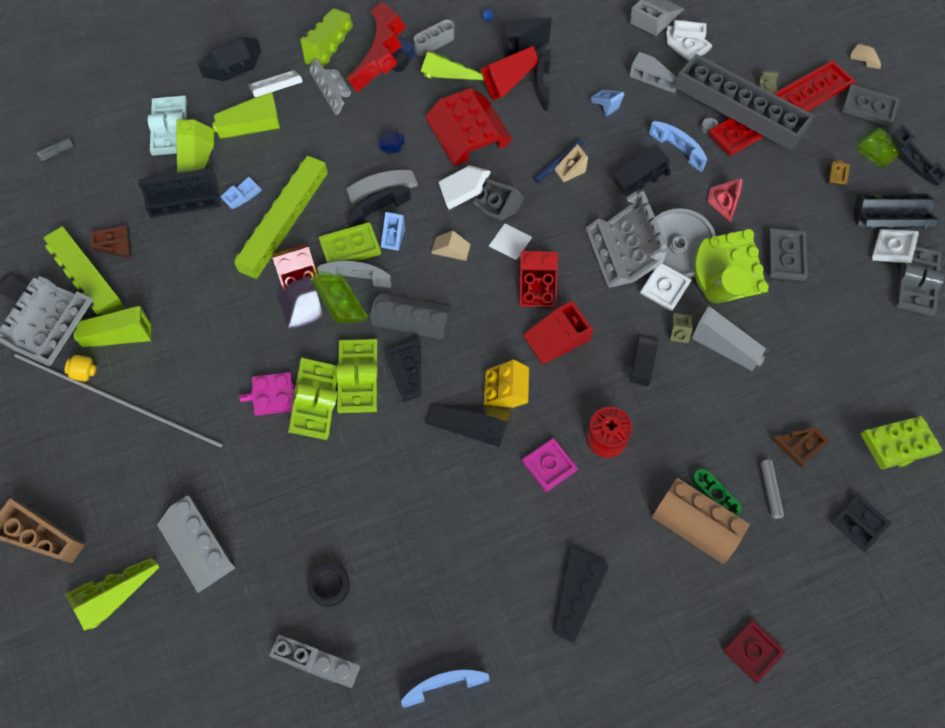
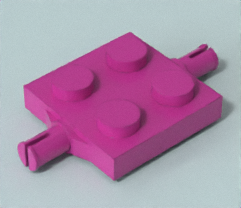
[239,372,295,416]

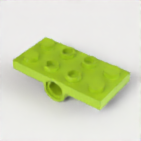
[337,339,378,413]
[288,358,337,440]
[861,416,943,470]

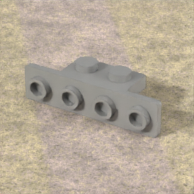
[309,59,351,115]

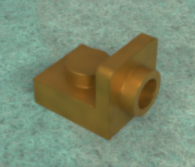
[827,160,850,186]

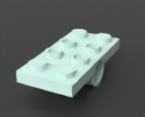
[148,96,187,156]

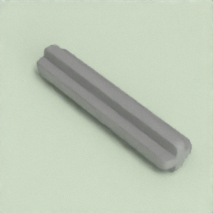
[760,460,784,519]

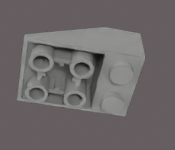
[630,0,684,36]

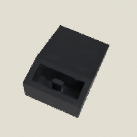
[502,17,552,58]

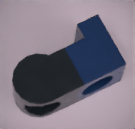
[392,39,415,72]

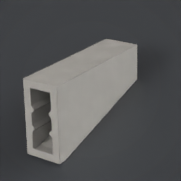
[692,306,766,371]

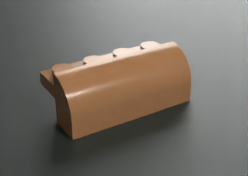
[652,478,750,564]

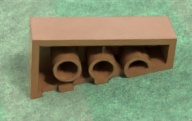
[0,498,85,563]

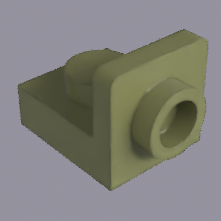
[758,71,779,94]
[670,313,693,343]

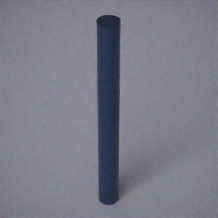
[534,138,584,183]

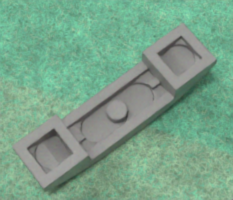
[346,170,418,204]
[317,261,392,288]

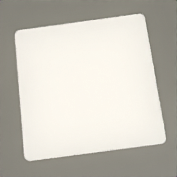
[489,224,532,260]

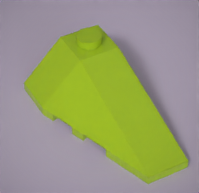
[421,51,484,80]
[65,558,159,631]

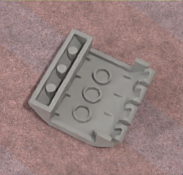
[586,191,667,287]
[0,276,93,366]

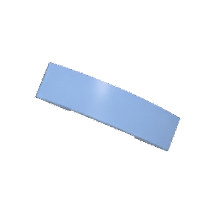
[649,121,707,172]
[401,670,489,708]

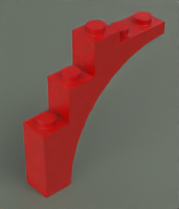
[346,1,406,92]

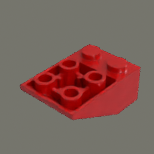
[519,251,558,307]
[523,301,593,365]

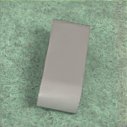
[414,20,454,56]

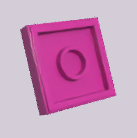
[521,438,578,493]

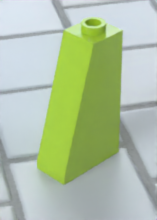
[212,92,280,139]
[74,306,152,348]

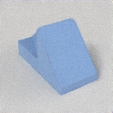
[590,90,624,116]

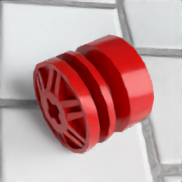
[586,407,632,458]

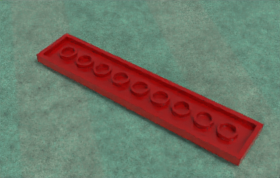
[708,60,855,157]

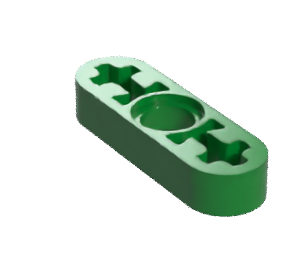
[692,469,742,516]

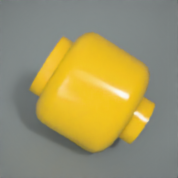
[65,355,97,382]

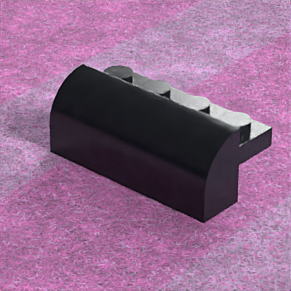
[138,168,221,218]
[854,193,939,229]

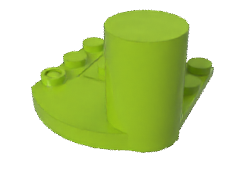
[693,229,769,304]

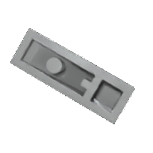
[629,52,677,93]

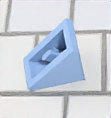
[381,212,405,251]

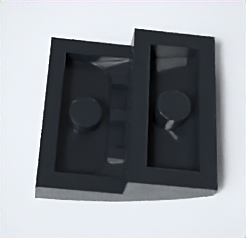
[831,494,892,552]

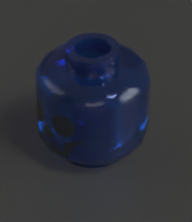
[379,130,405,155]

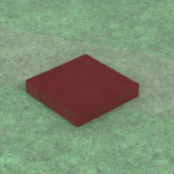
[722,619,786,684]

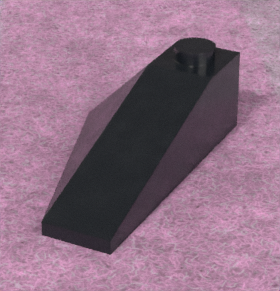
[426,405,512,448]

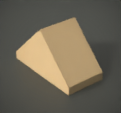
[554,144,588,182]
[432,231,471,261]

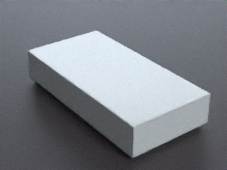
[673,20,706,39]

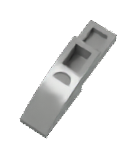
[269,635,360,689]

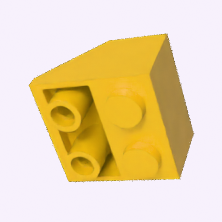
[484,360,529,408]

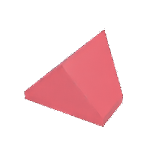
[707,178,743,223]

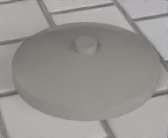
[653,208,716,278]

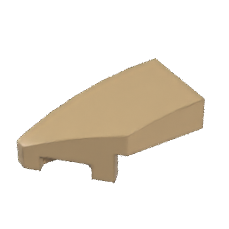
[851,44,881,69]

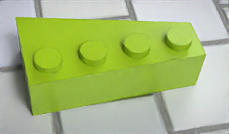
[300,8,352,68]

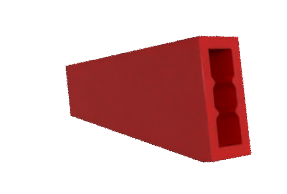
[480,46,539,100]

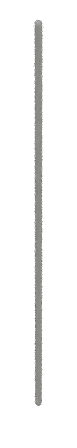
[14,354,223,447]

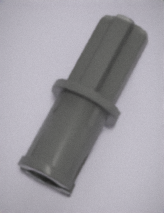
[37,137,74,161]

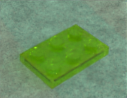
[311,275,368,323]

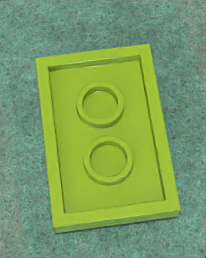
[319,222,381,263]

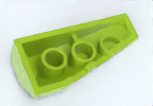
[176,119,214,173]

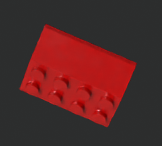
[425,88,513,166]

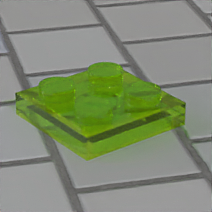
[856,127,900,169]

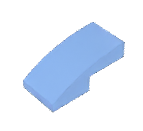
[221,177,261,209]

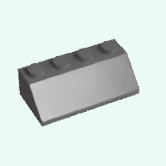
[157,495,235,593]

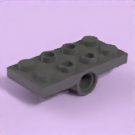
[896,246,944,316]

